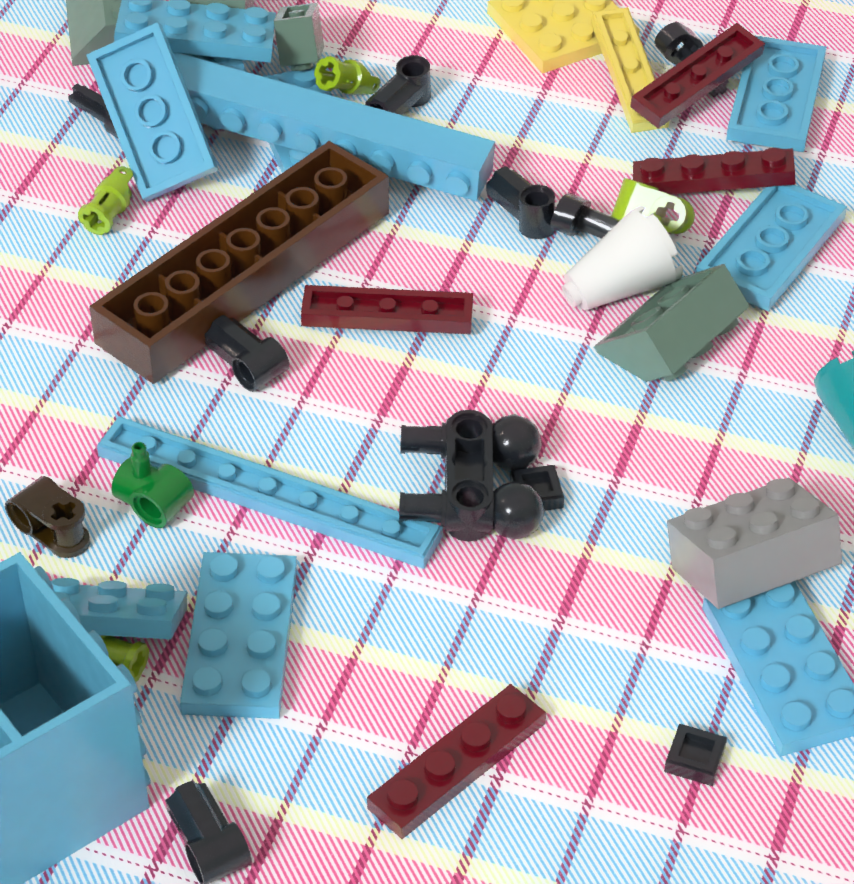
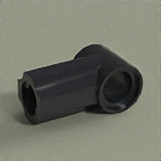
[365,55,431,115]
[486,166,555,239]
[205,315,290,392]
[165,780,252,884]

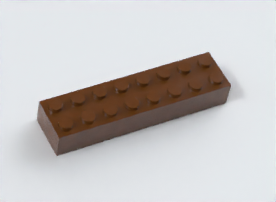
[89,141,389,384]

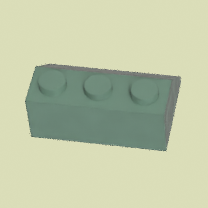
[66,0,121,66]
[593,264,750,382]

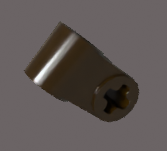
[5,476,91,558]

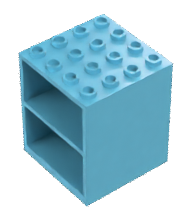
[0,552,151,884]

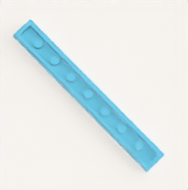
[97,416,443,569]

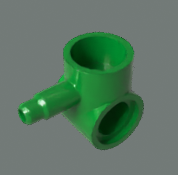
[111,442,194,528]

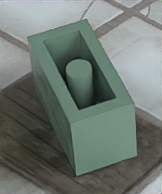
[274,2,324,71]

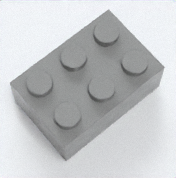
[667,477,842,609]

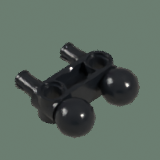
[399,409,545,542]

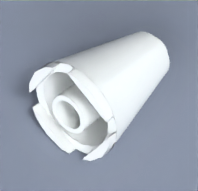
[561,206,683,311]

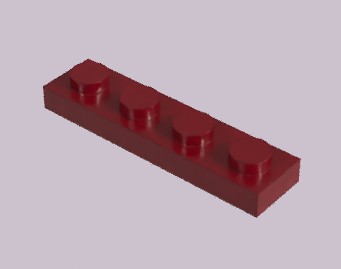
[630,23,765,129]
[633,148,796,194]
[301,285,473,334]
[367,684,546,839]

